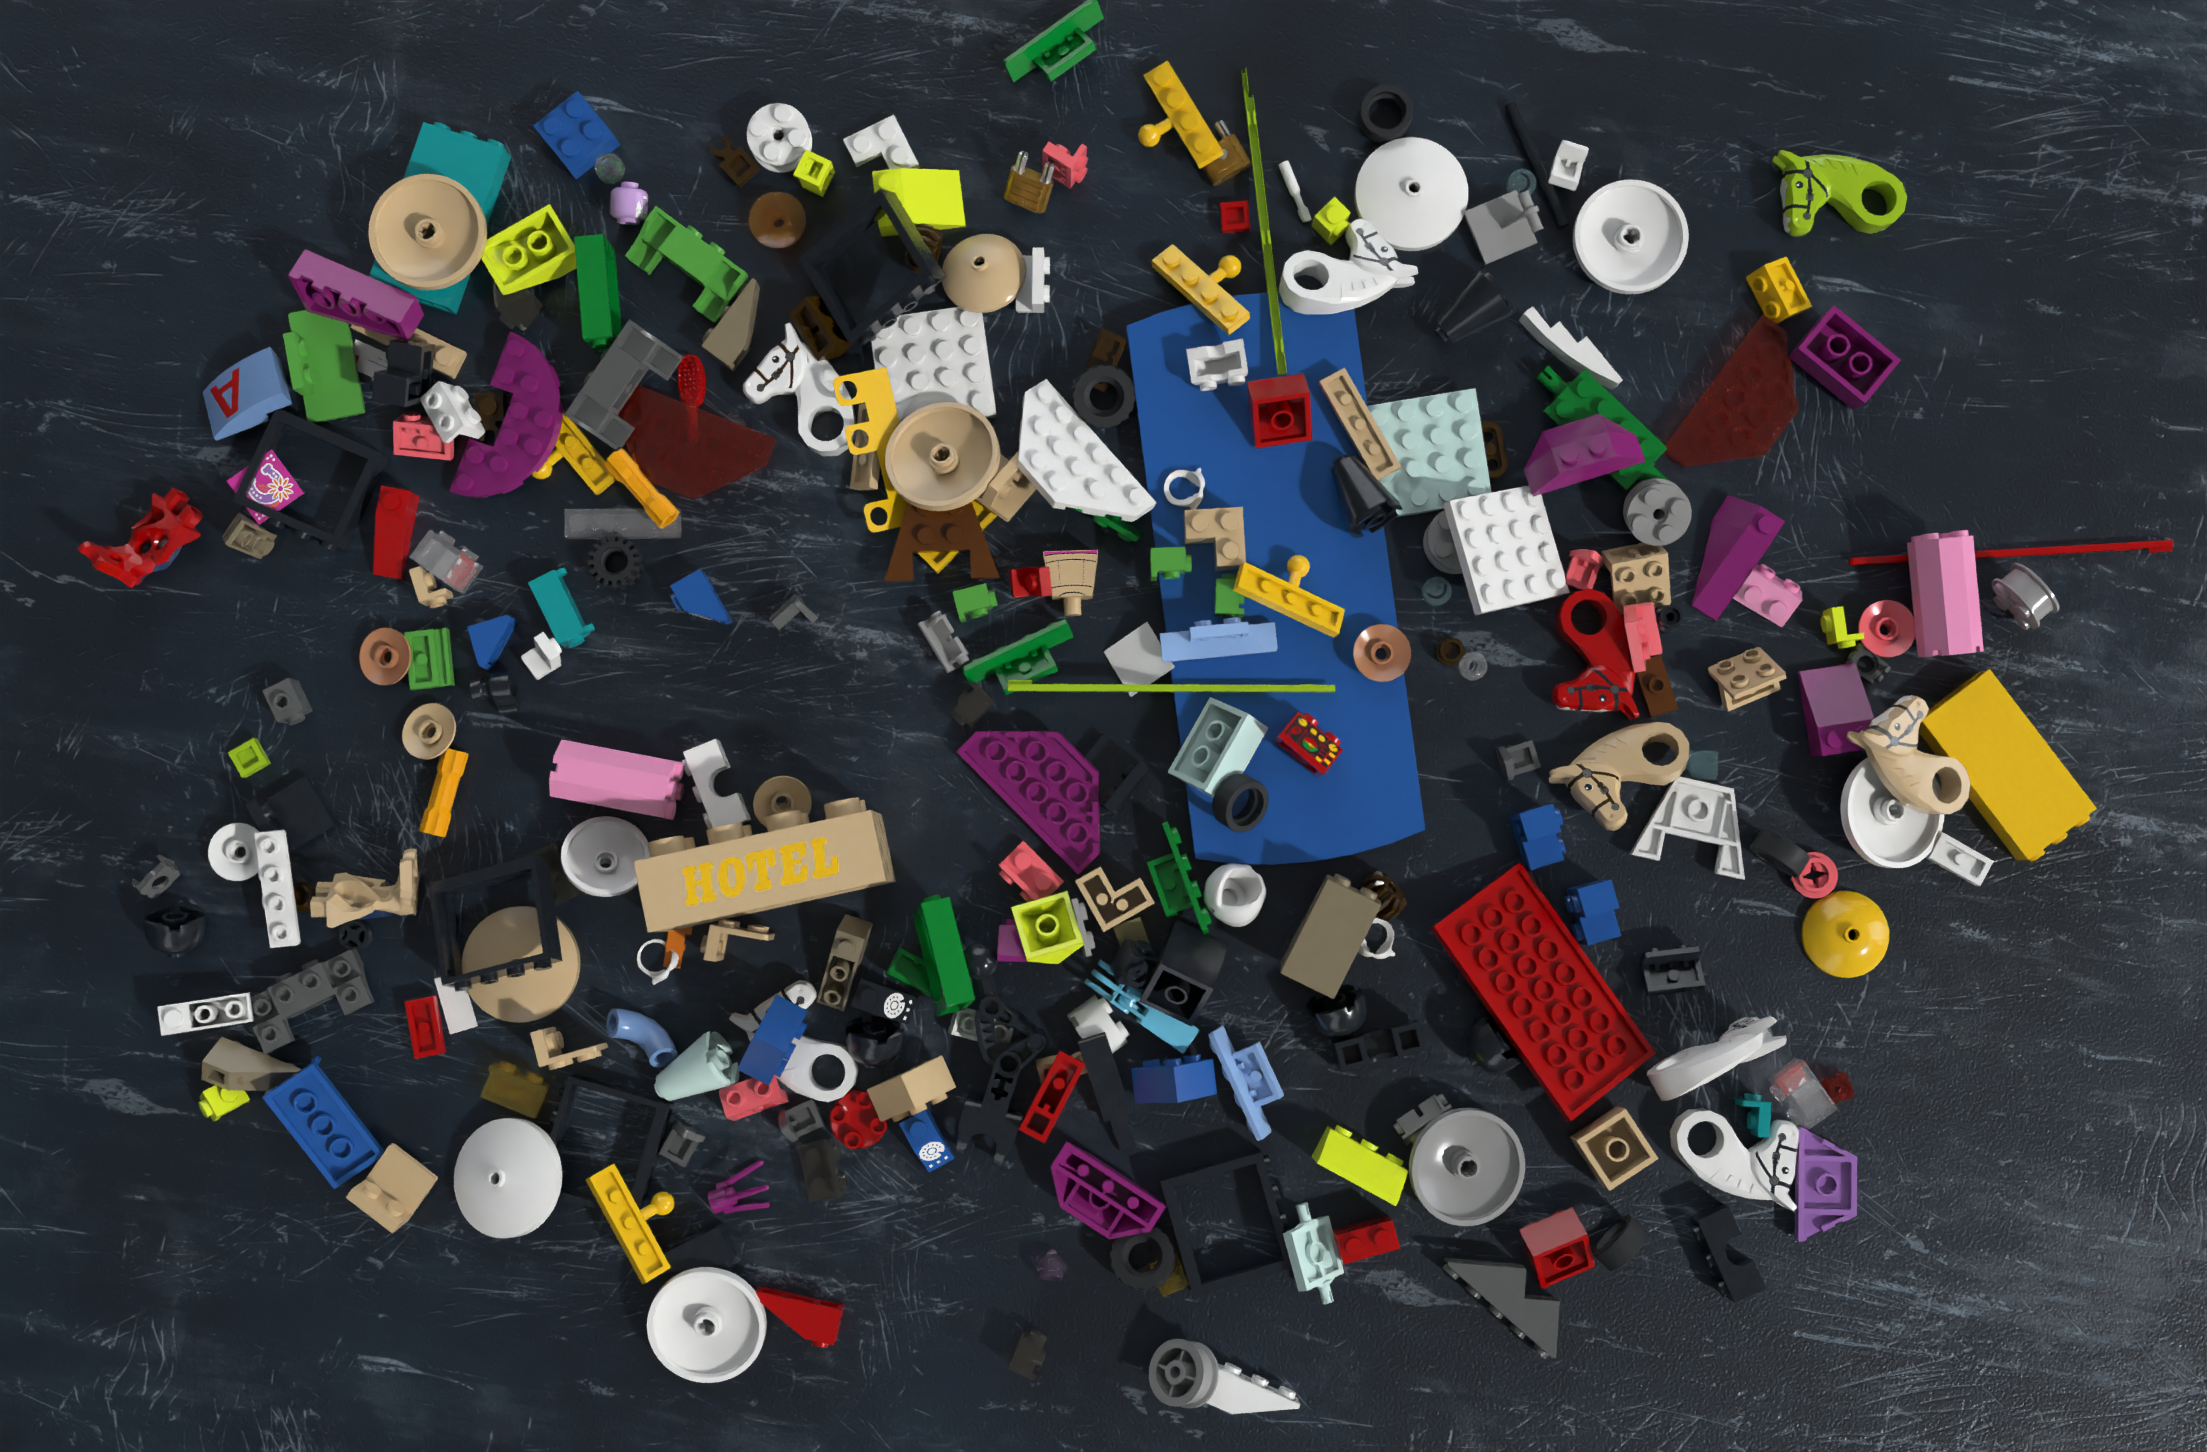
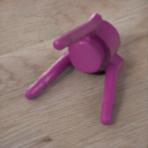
[708,1160,770,1215]

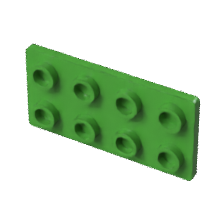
[283,310,365,424]

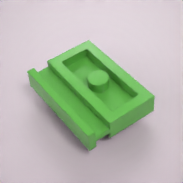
[404,628,455,690]

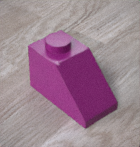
[997,919,1027,962]

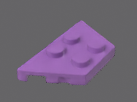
[1795,1126,1857,1242]

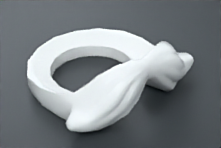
[1164,468,1205,510]
[1358,918,1395,959]
[637,939,679,985]

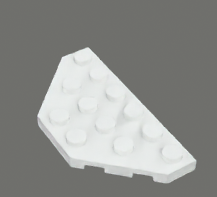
[1016,379,1156,522]

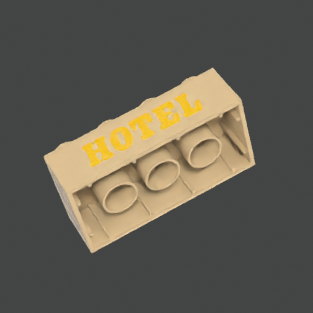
[633,797,896,933]

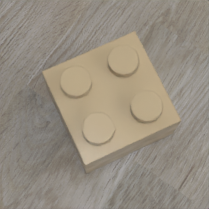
[1570,1105,1658,1191]

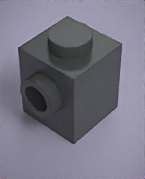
[262,678,313,725]

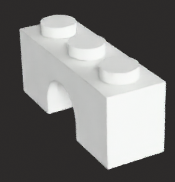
[682,739,752,829]

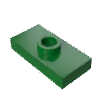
[885,947,932,998]

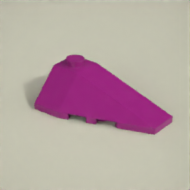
[1691,495,1785,621]

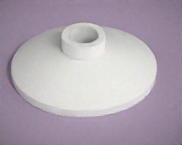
[208,823,259,881]

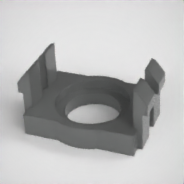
[1843,643,1891,685]
[132,855,181,899]

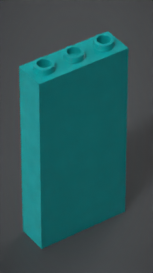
[369,122,511,315]

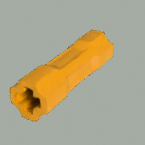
[604,448,680,529]
[419,748,469,837]

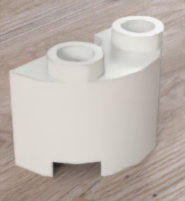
[1186,339,1248,391]
[1067,995,1130,1054]

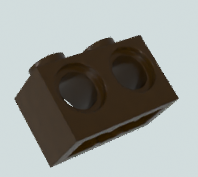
[788,296,853,361]

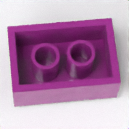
[1788,305,1901,410]

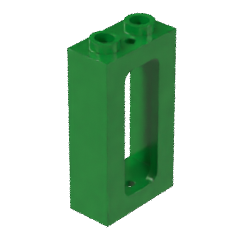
[574,234,622,355]
[912,895,975,1016]

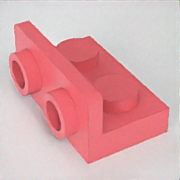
[1042,142,1088,189]
[393,411,454,461]
[1624,602,1662,673]
[999,841,1064,902]
[719,1075,789,1121]

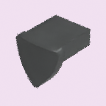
[769,594,818,630]
[1496,740,1541,781]
[778,1099,825,1142]
[659,1120,706,1168]

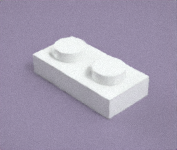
[1925,832,1994,886]

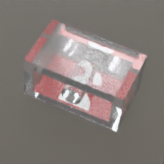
[410,530,484,594]
[1767,1058,1838,1129]

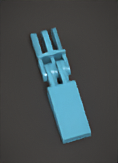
[1084,959,1200,1054]

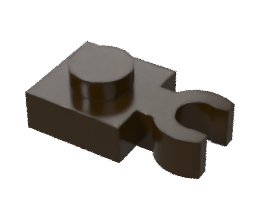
[710,135,761,189]
[475,393,506,443]

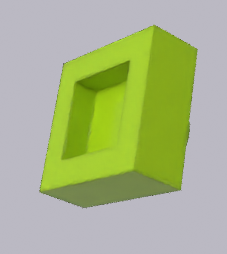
[228,738,271,778]

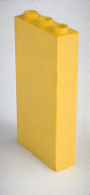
[1918,669,2097,862]

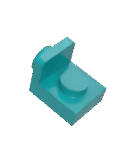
[1735,1093,1771,1138]

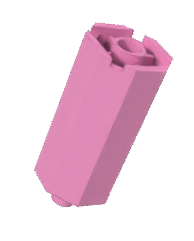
[1907,530,1984,657]
[549,740,685,820]

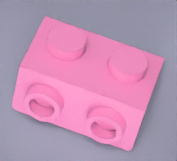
[1733,564,1802,627]

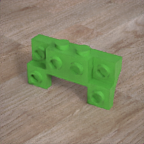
[625,206,749,325]

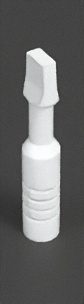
[1278,161,1311,223]

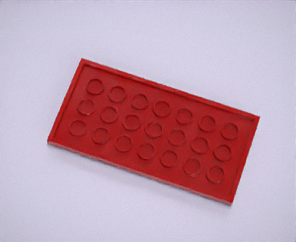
[1430,862,1656,1122]

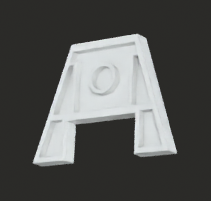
[1629,777,1745,880]

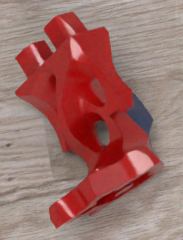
[78,488,204,588]

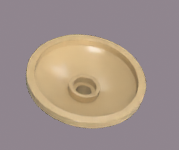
[942,234,1026,313]

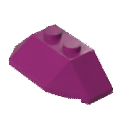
[1524,414,1645,497]
[1051,1141,1166,1239]

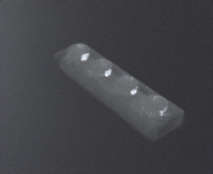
[564,508,681,539]

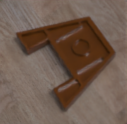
[884,502,1000,583]

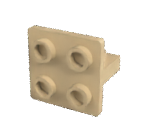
[976,450,1036,522]
[1708,647,1786,712]

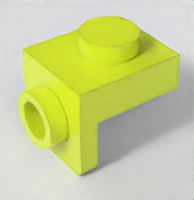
[1821,606,1865,649]
[198,1085,250,1122]

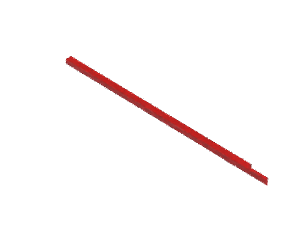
[1849,540,2174,566]

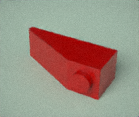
[373,486,420,580]
[1019,1050,1086,1143]
[755,1286,845,1348]

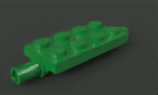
[1536,365,1668,491]

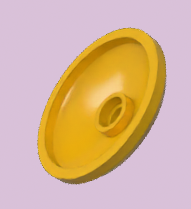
[1801,891,1889,978]

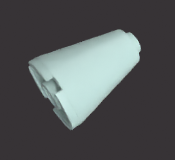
[654,1031,739,1101]

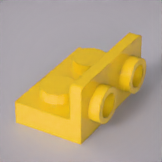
[1746,256,1812,326]

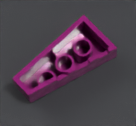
[288,249,424,341]

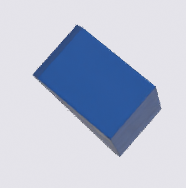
[467,615,518,671]

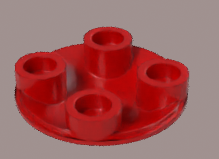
[830,1090,888,1149]

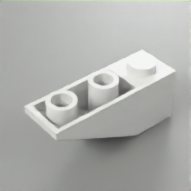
[158,992,253,1036]
[1206,1362,1300,1414]

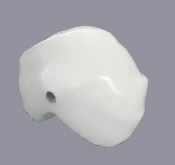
[1204,863,1267,927]

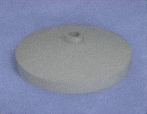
[1409,1108,1525,1226]

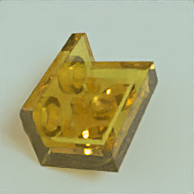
[480,1061,550,1119]

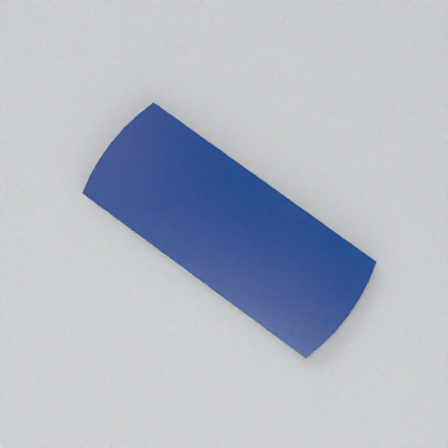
[1126,292,1425,865]

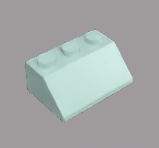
[1168,697,1268,798]

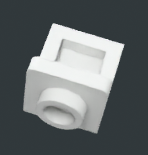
[1548,140,1589,191]
[521,632,562,680]

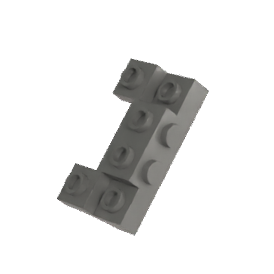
[564,319,684,451]
[251,949,375,1054]

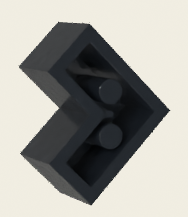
[370,339,435,407]

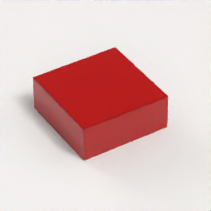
[1219,200,1251,234]

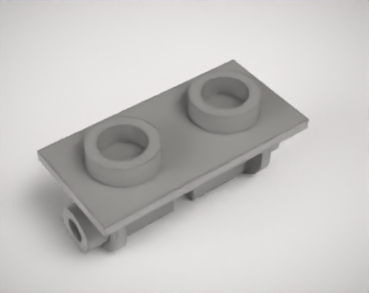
[918,611,970,673]
[1393,1094,1453,1146]

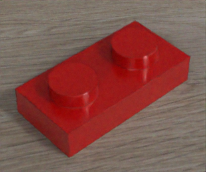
[404,996,447,1059]

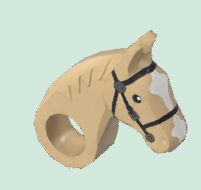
[1846,695,1970,815]

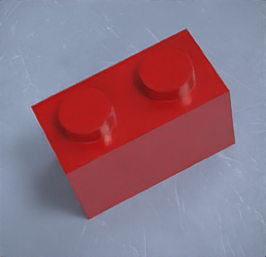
[1333,1215,1400,1264]

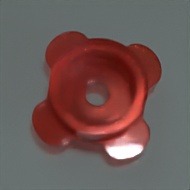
[1820,1072,1854,1105]

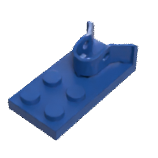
[262,1056,385,1189]

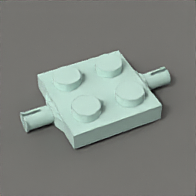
[1283,1202,1344,1304]

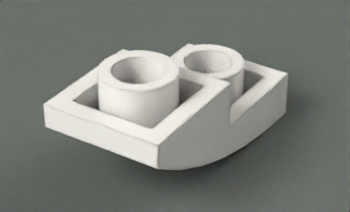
[948,1008,1014,1043]

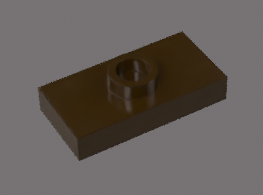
[1083,328,1128,392]

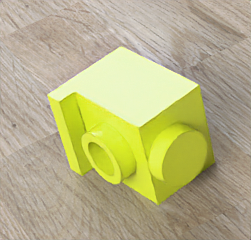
[793,150,835,197]
[1311,197,1351,245]

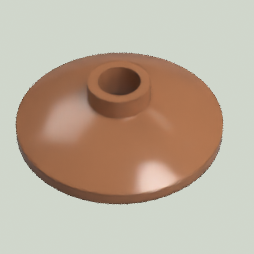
[1353,624,1411,682]
[359,628,411,685]

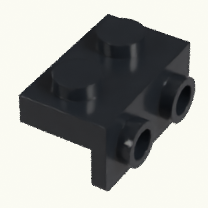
[1639,945,1706,996]

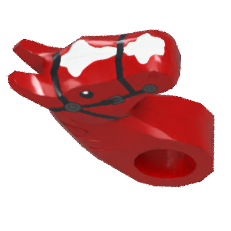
[1551,589,1639,720]

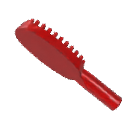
[678,354,706,442]

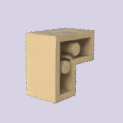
[1183,507,1246,571]
[1075,867,1154,932]
[867,1055,956,1122]

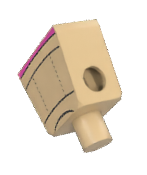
[1043,550,1098,616]

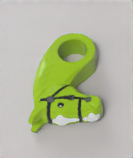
[1772,150,1907,237]

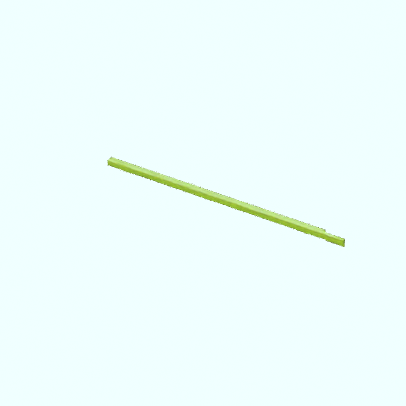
[1241,68,1287,375]
[1008,680,1335,693]

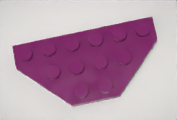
[957,731,1100,875]

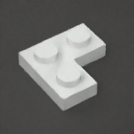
[843,115,920,169]

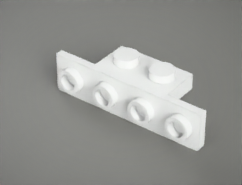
[254,830,301,948]

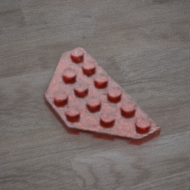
[1664,314,1799,468]
[618,385,777,500]

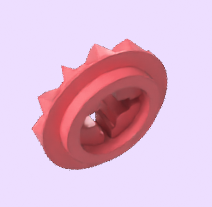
[1790,852,1838,898]

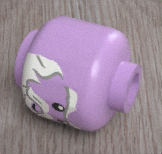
[610,182,648,225]

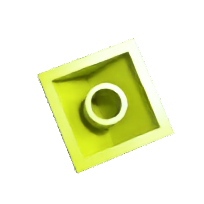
[1011,891,1084,964]

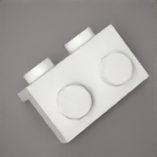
[1016,248,1050,313]
[420,381,486,443]

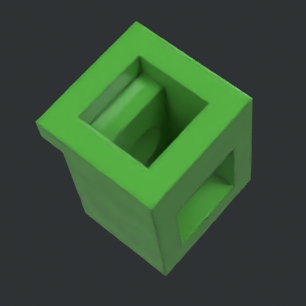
[1150,547,1192,581]
[1214,574,1245,618]
[953,583,998,623]

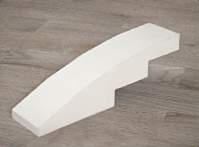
[1519,306,1623,390]

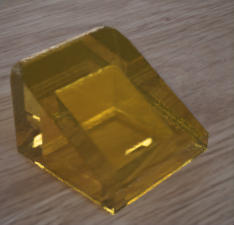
[1149,1254,1189,1297]

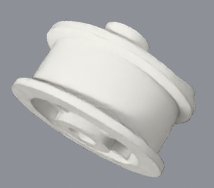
[747,103,812,173]

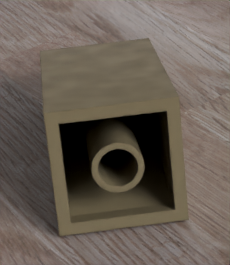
[1280,874,1381,999]

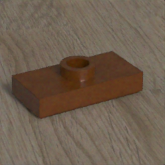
[1635,654,1679,718]

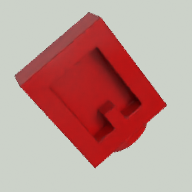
[1009,566,1052,598]

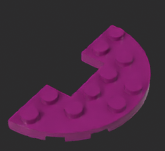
[449,332,563,498]

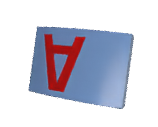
[203,347,292,441]

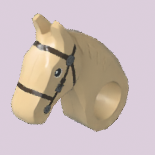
[1549,722,1689,831]

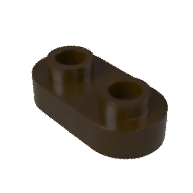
[1481,421,1508,479]

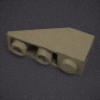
[702,278,760,372]
[222,512,277,559]
[817,914,873,1011]
[202,1037,301,1091]

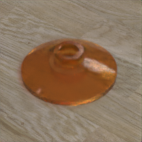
[749,192,806,248]

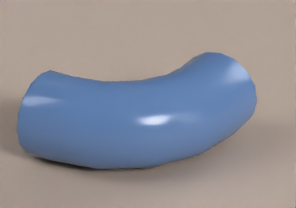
[606,1009,678,1068]

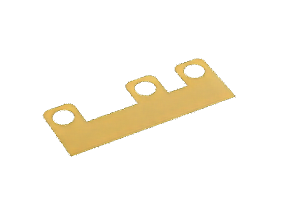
[833,367,908,533]

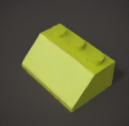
[1311,1125,1408,1206]

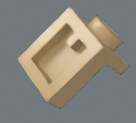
[409,566,453,608]

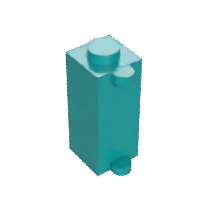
[528,568,595,648]

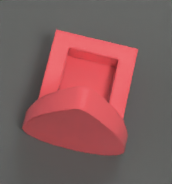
[1565,549,1604,591]

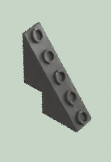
[1443,1258,1560,1359]

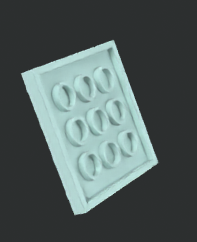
[1368,388,1492,517]

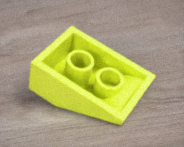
[872,168,966,237]
[481,204,577,296]

